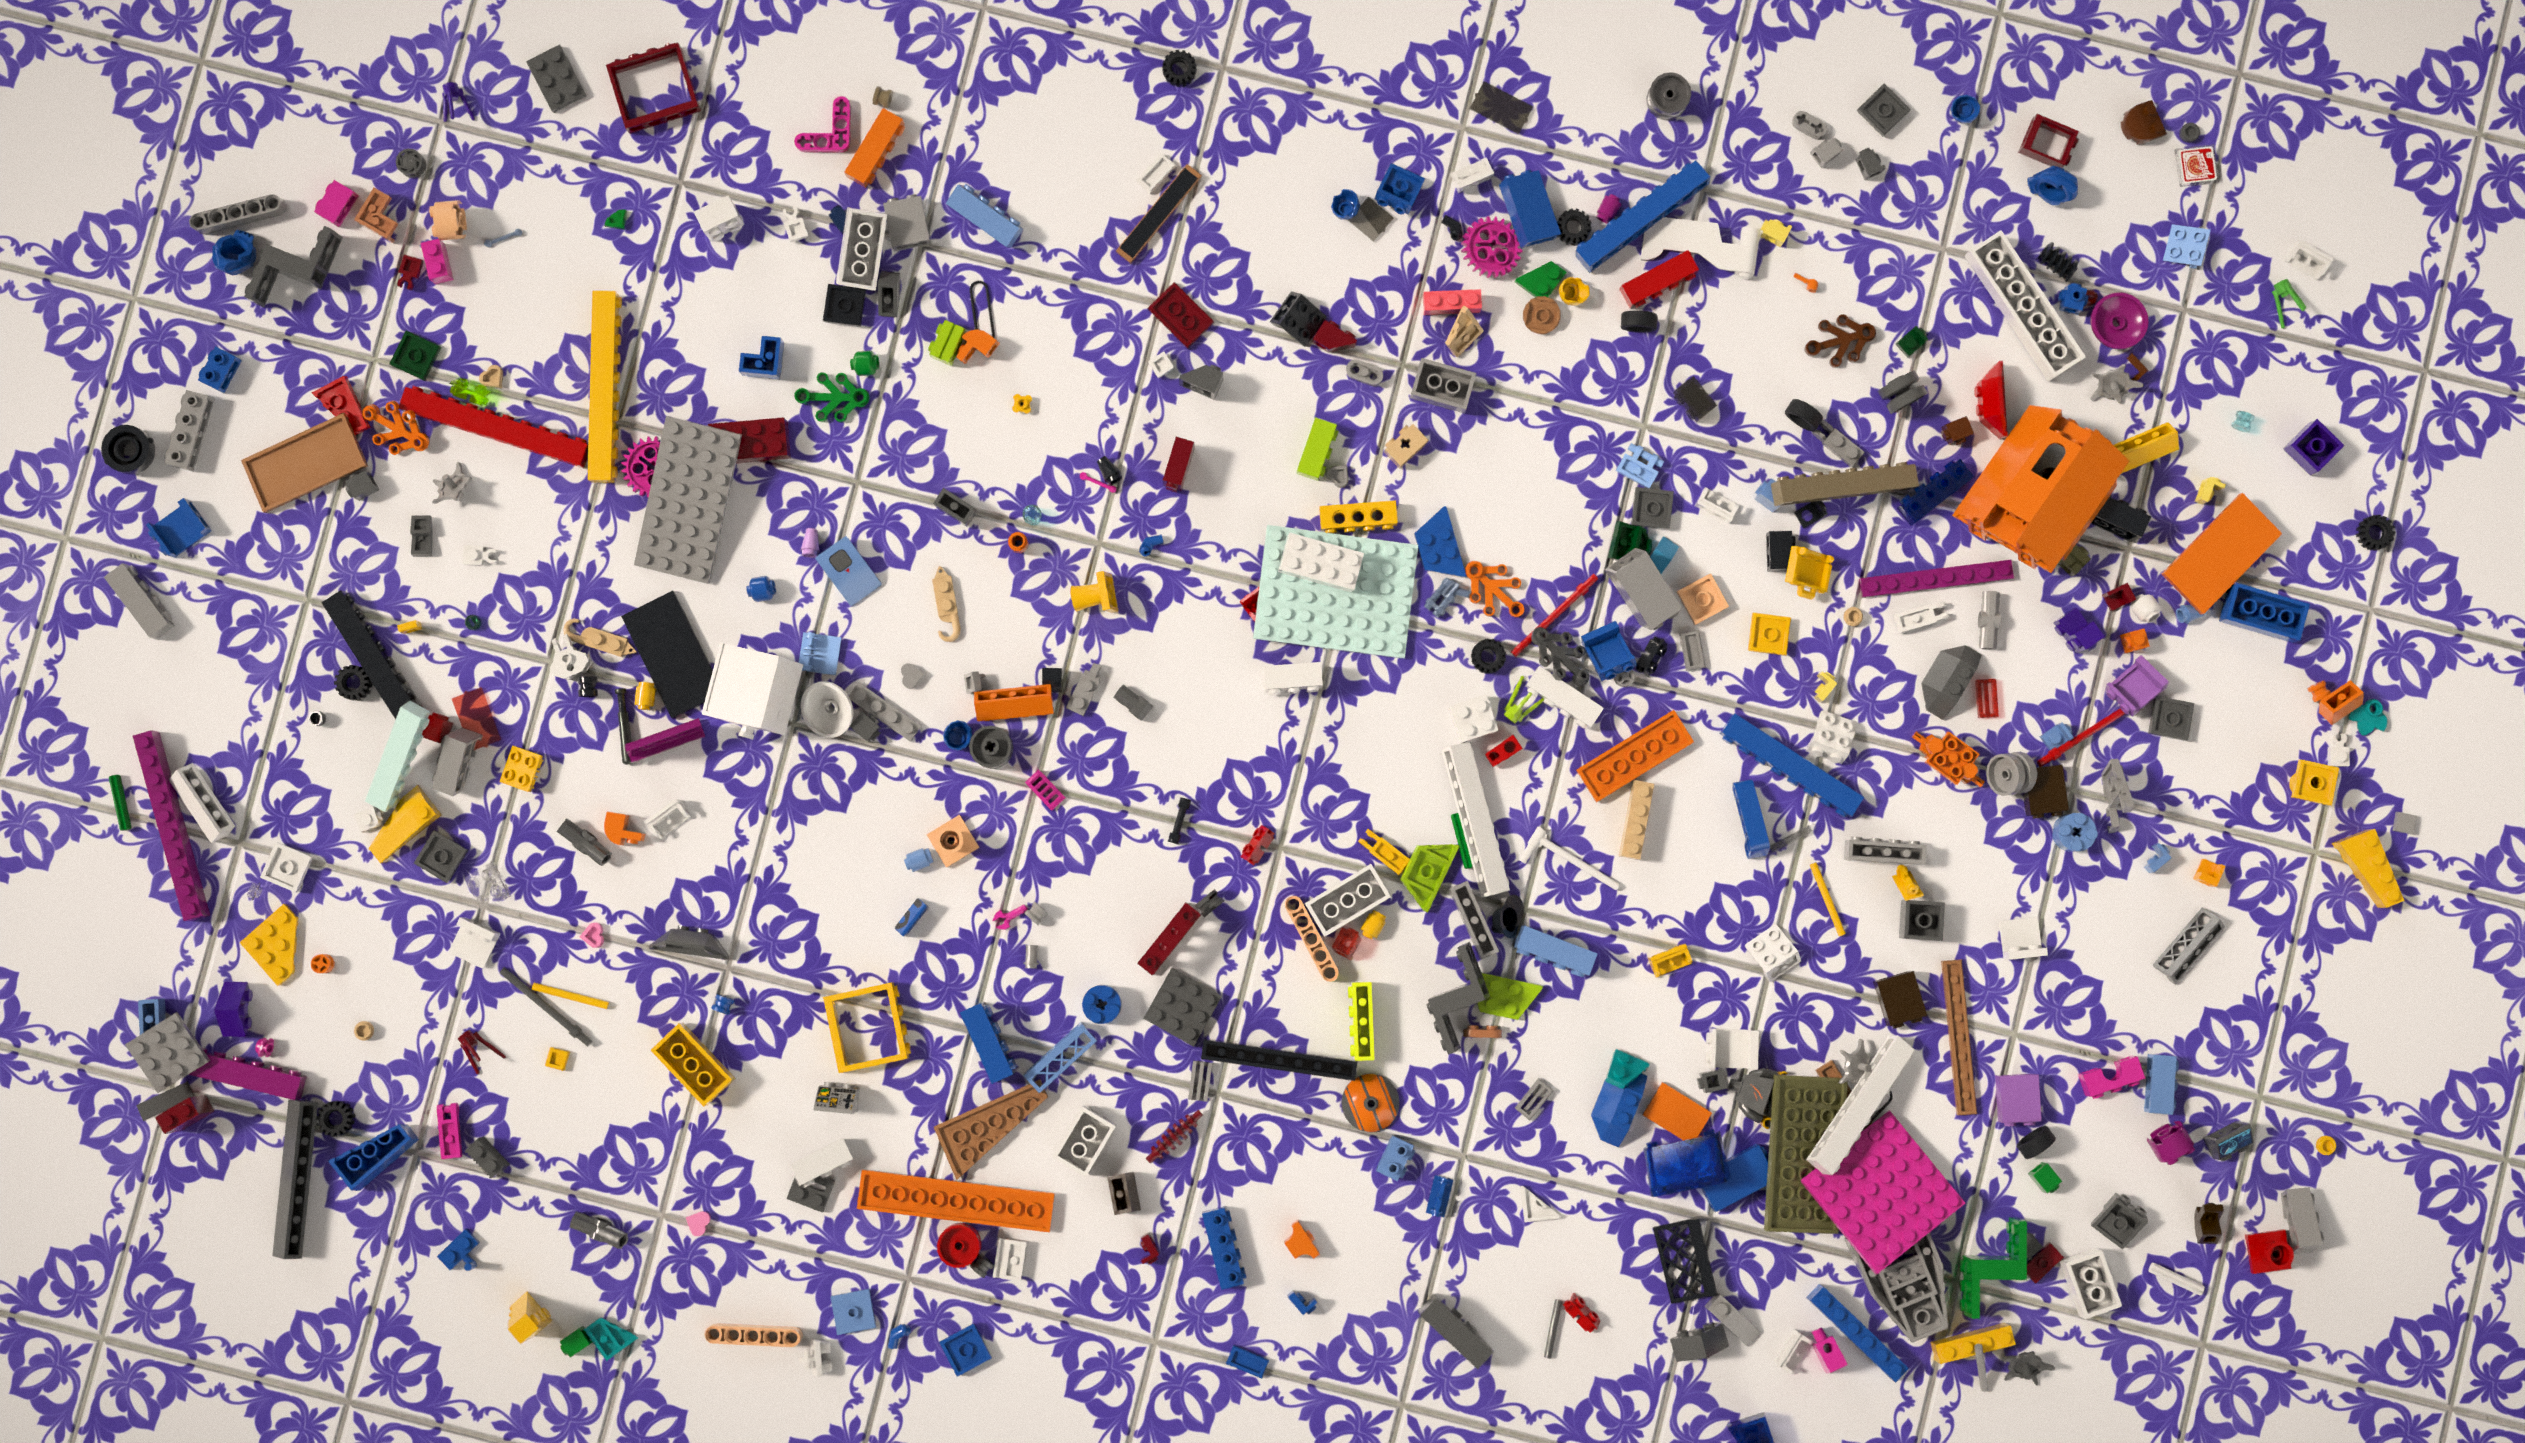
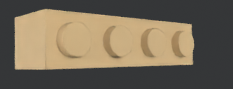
[1619,780,1654,860]

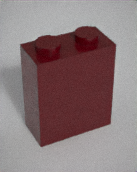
[1163,436,1195,493]
[155,1095,215,1134]

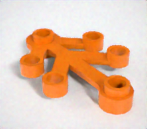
[362,400,429,455]
[1465,561,1524,618]

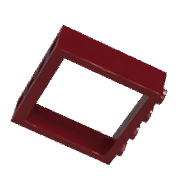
[606,42,702,134]

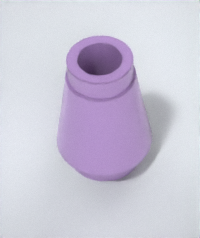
[800,528,820,558]

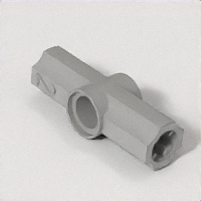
[1978,591,2001,650]

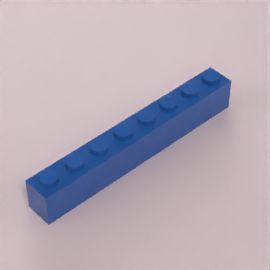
[1576,160,1710,273]
[1719,713,1864,818]

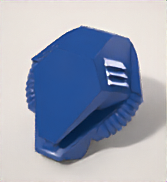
[2027,165,2078,206]
[212,230,257,276]

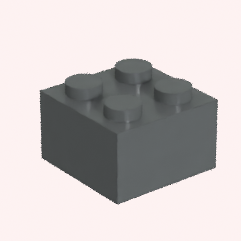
[1899,900,1945,941]

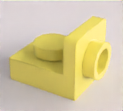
[2195,477,2226,504]
[1814,671,1837,703]

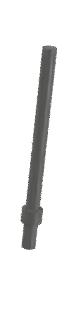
[499,967,593,1047]

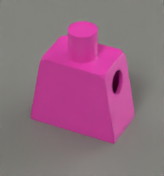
[1812,1327,1848,1373]

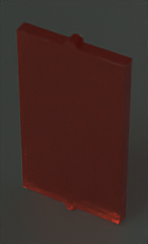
[452,687,501,751]

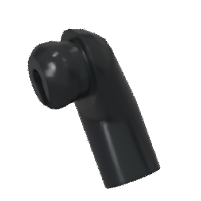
[1441,215,1463,241]

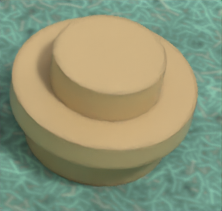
[1843,607,1863,626]
[354,1021,374,1041]

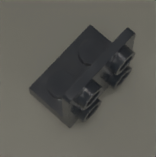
[1269,291,1326,346]

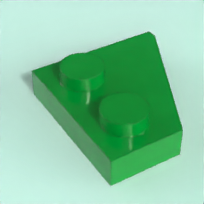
[1514,261,1566,297]

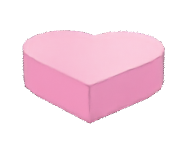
[580,923,604,948]
[686,1211,711,1236]

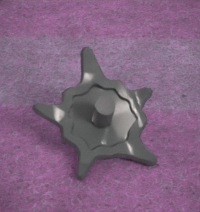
[2002,1351,2055,1386]

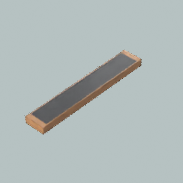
[1116,164,1202,264]

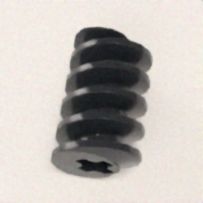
[2036,242,2079,283]

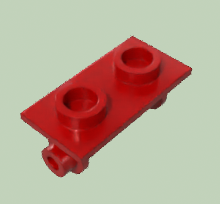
[1240,825,1275,865]
[1563,1293,1601,1333]

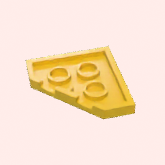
[240,904,299,986]

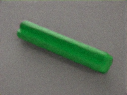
[109,774,132,831]
[1451,813,1473,869]

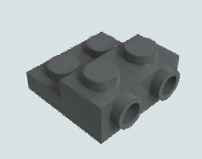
[2091,1193,2148,1250]

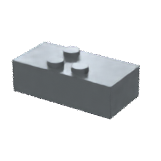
[1418,1293,1493,1369]

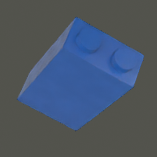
[1499,170,1561,249]
[1695,1144,1768,1212]

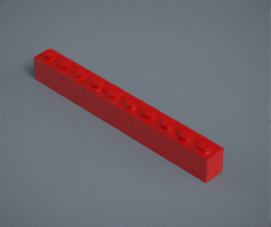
[399,386,588,468]

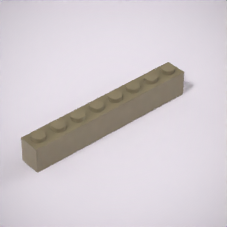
[1771,462,1919,506]

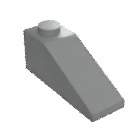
[1704,1292,1761,1347]

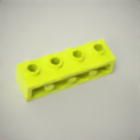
[1348,982,1375,1061]

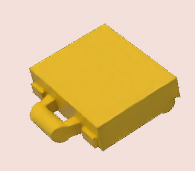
[1785,546,1834,600]

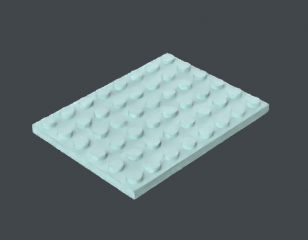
[1253,525,1418,659]

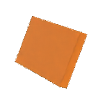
[1642,1082,1712,1146]

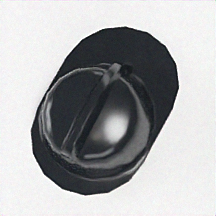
[1491,895,1524,938]

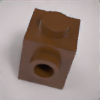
[1941,416,1974,445]

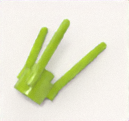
[1503,676,1544,724]

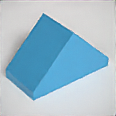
[1650,536,1679,574]

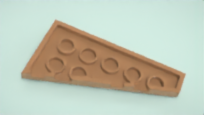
[934,1079,1048,1180]

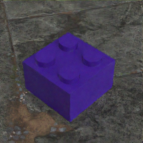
[2283,419,2345,475]

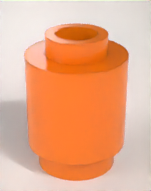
[1008,532,1029,553]

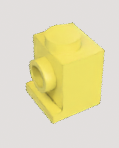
[1760,219,1792,247]

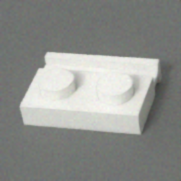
[993,1238,1027,1281]

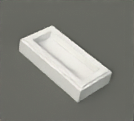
[1136,153,1176,194]

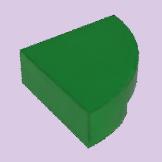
[604,209,627,230]

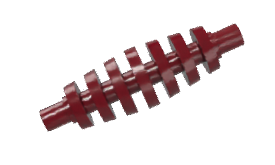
[1145,1110,1203,1164]

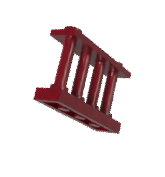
[1137,903,1201,975]

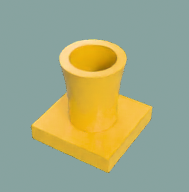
[1070,571,1119,613]
[2289,760,2339,806]

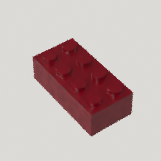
[708,417,791,463]

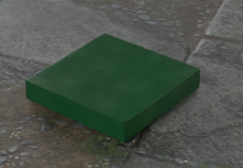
[389,330,442,381]

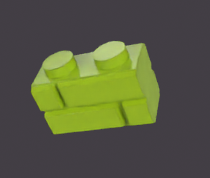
[928,320,967,366]

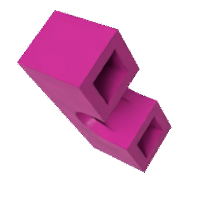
[2078,1055,2145,1099]

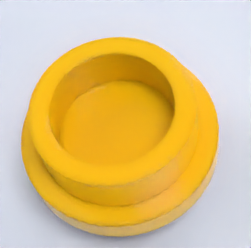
[2316,1136,2336,1155]

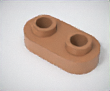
[1463,1025,1502,1038]

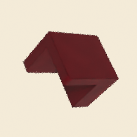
[2102,582,2136,611]

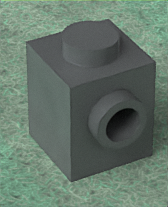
[345,471,379,501]
[850,712,881,742]

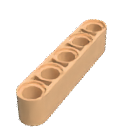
[1285,896,1339,982]
[704,1323,803,1347]

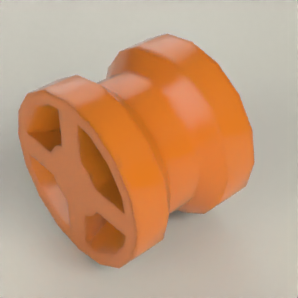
[2307,680,2331,702]
[311,954,335,973]

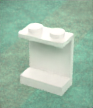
[1705,1028,1759,1070]

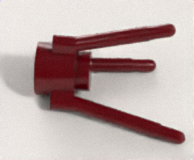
[458,1030,506,1075]

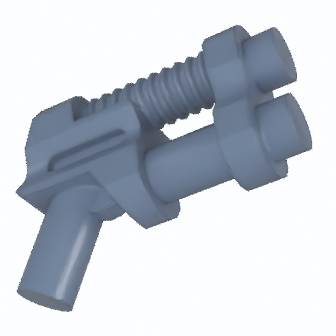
[1424,577,1470,618]

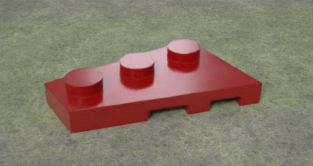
[312,376,371,436]

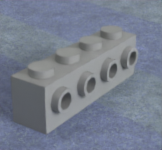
[164,390,215,472]
[1844,837,1927,865]

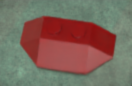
[1975,361,2008,439]

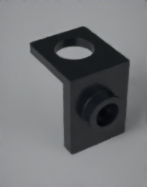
[1794,501,1828,528]

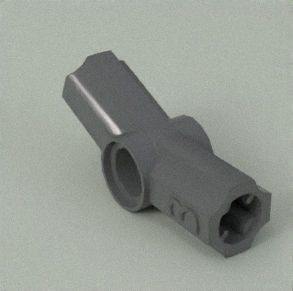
[556,818,612,866]
[570,1211,629,1249]

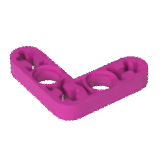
[794,96,851,153]

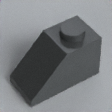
[878,271,900,317]

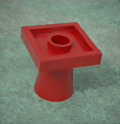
[2245,1229,2294,1274]

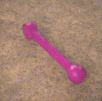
[1080,472,1117,493]

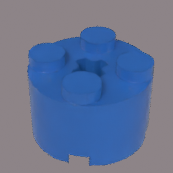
[1082,985,1122,1024]

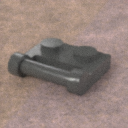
[786,1176,835,1213]

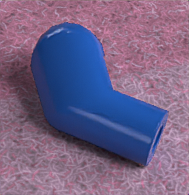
[1139,534,1164,557]
[888,1324,911,1349]

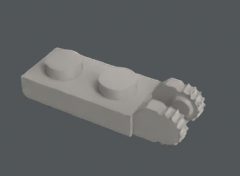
[1812,420,1864,468]

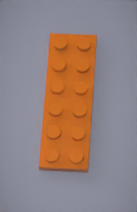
[1576,710,1694,802]

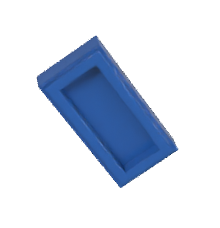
[1226,1345,1269,1379]

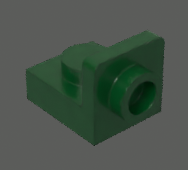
[1895,326,1929,358]

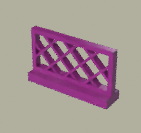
[625,718,705,763]

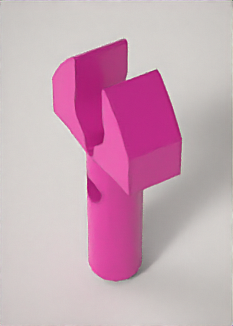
[992,904,1028,930]

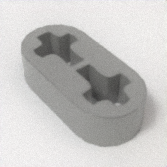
[1792,111,1827,139]

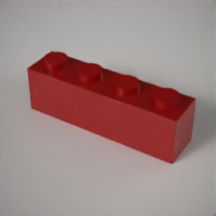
[1619,250,1699,309]

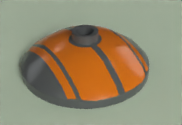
[1341,1074,1399,1132]

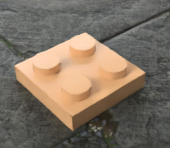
[1676,573,1729,625]

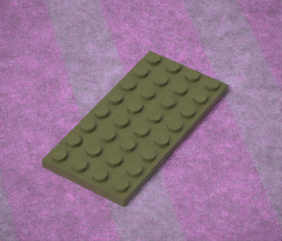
[1764,1074,1848,1234]

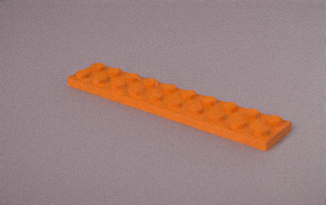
[857,1169,1055,1233]

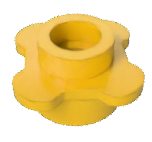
[1012,394,1032,414]

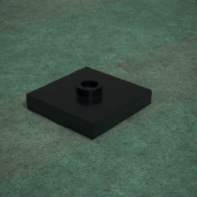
[823,284,866,327]

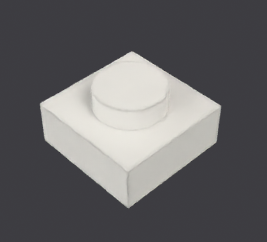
[1148,352,1174,379]

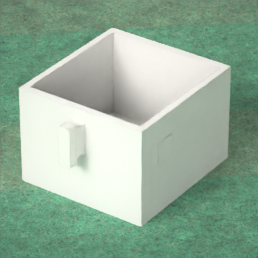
[702,643,803,740]

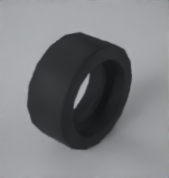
[1621,310,1658,333]
[1785,399,1823,432]
[2017,1126,2056,1159]

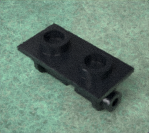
[1636,636,1667,678]

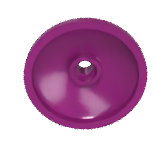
[2091,292,2148,349]

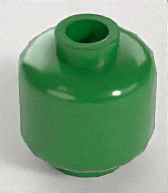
[850,350,880,376]

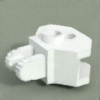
[550,634,592,680]

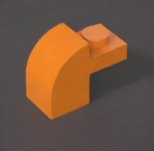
[956,330,1000,364]
[604,812,646,846]

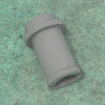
[1023,945,1039,969]

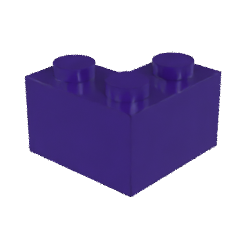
[2053,607,2105,654]
[214,982,253,1037]

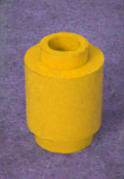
[634,682,656,710]
[1361,910,1387,940]

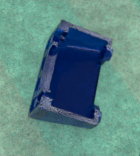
[1643,1129,1731,1197]

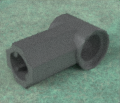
[1113,684,1154,721]

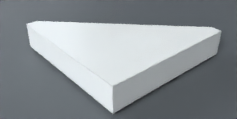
[1520,1186,1560,1222]

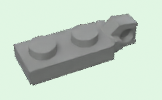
[1066,663,1101,717]

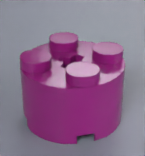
[2147,1121,2195,1165]

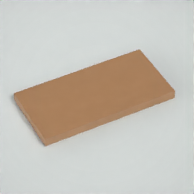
[241,413,368,513]

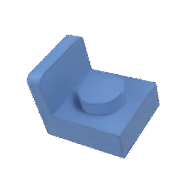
[2039,722,2074,750]
[2144,843,2171,873]

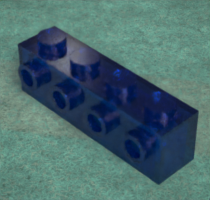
[1897,459,1974,525]

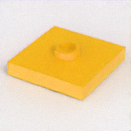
[1748,613,1791,656]

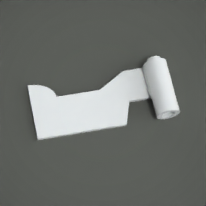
[1641,217,1760,279]

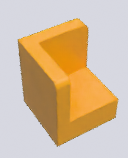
[2193,859,2225,887]

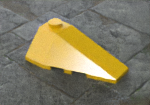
[369,785,442,863]

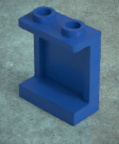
[1581,621,1636,681]

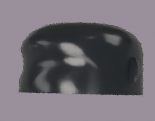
[101,425,155,474]

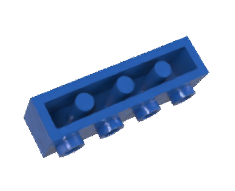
[1202,1206,1247,1290]

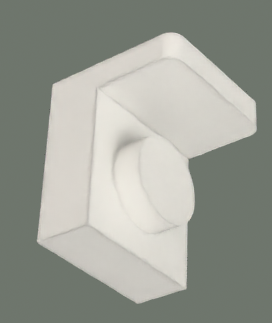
[354,806,385,832]

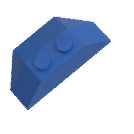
[1591,1073,1648,1148]

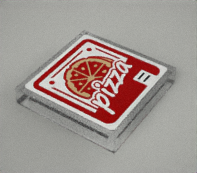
[2175,144,2219,187]

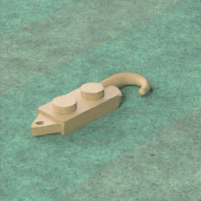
[932,566,961,642]
[563,618,637,658]

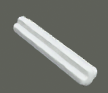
[2148,1263,2205,1295]

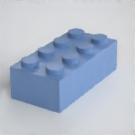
[1513,926,1597,977]

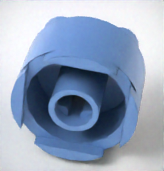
[2052,813,2098,852]

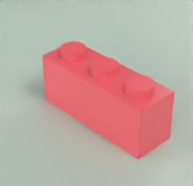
[1422,289,1482,315]

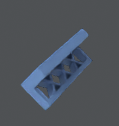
[1024,1022,1097,1093]

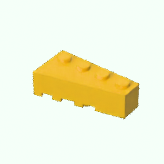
[2331,829,2404,908]

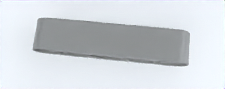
[189,194,287,234]

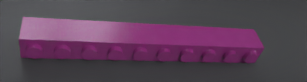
[132,730,211,921]

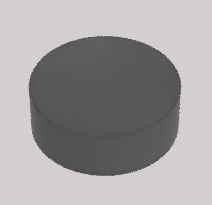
[2179,123,2200,143]

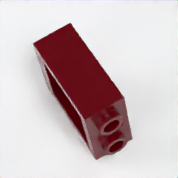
[2018,114,2079,168]

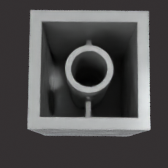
[1605,548,1682,630]

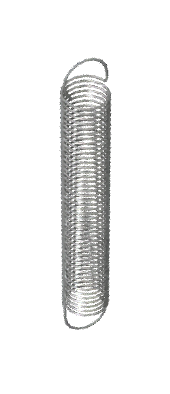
[1768,824,1816,854]

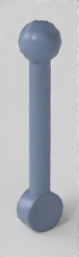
[484,229,522,248]

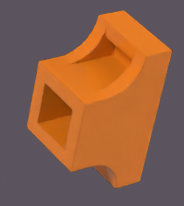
[1284,1220,1320,1259]

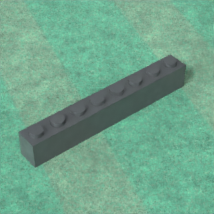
[272,1100,318,1259]

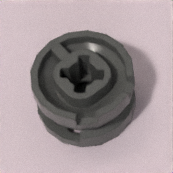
[396,149,426,178]
[1195,889,1224,917]

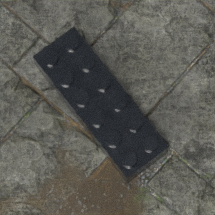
[2036,467,2152,542]

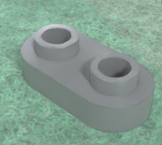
[1346,359,1383,386]

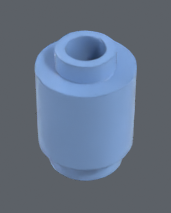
[904,848,934,872]

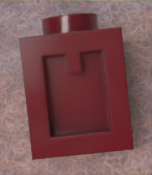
[1140,1232,1160,1265]

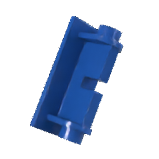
[1425,1175,1453,1217]

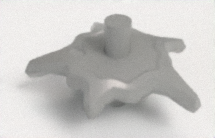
[2090,364,2144,403]
[432,462,472,504]
[1839,1039,1871,1084]

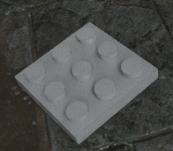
[125,1012,210,1093]

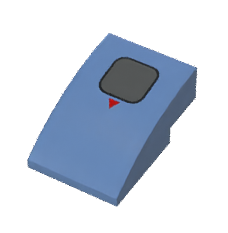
[815,536,882,607]

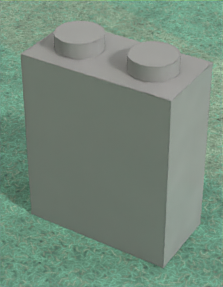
[883,194,931,251]

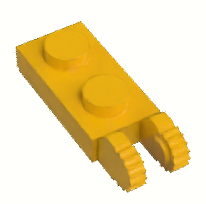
[1358,829,1410,876]

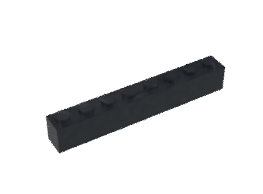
[321,590,424,720]
[1201,1039,1358,1081]

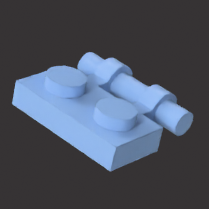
[1616,443,1664,489]

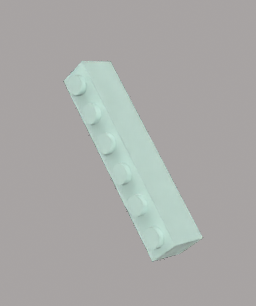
[365,701,430,812]

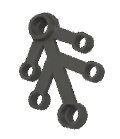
[1531,627,1589,687]

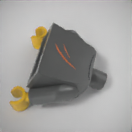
[1728,1068,1788,1129]

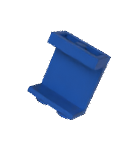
[146,498,212,558]

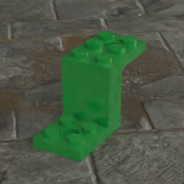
[1960,1217,2027,1319]

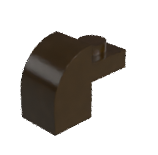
[2194,1203,2224,1244]

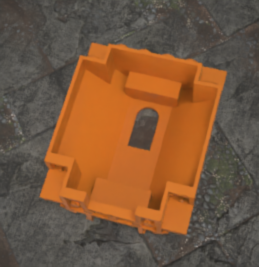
[1952,405,2129,573]

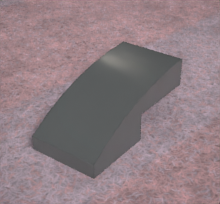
[410,515,433,557]

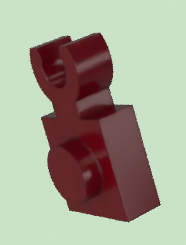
[397,254,424,291]

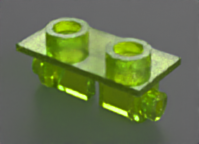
[449,378,493,406]

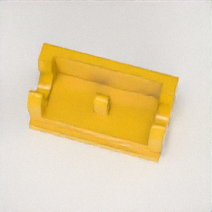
[1648,944,1692,978]

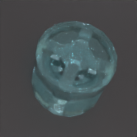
[2231,411,2255,432]
[1022,505,1042,525]

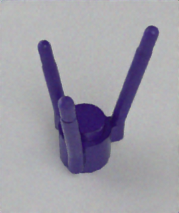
[442,82,475,122]

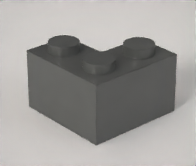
[1670,1322,1729,1362]

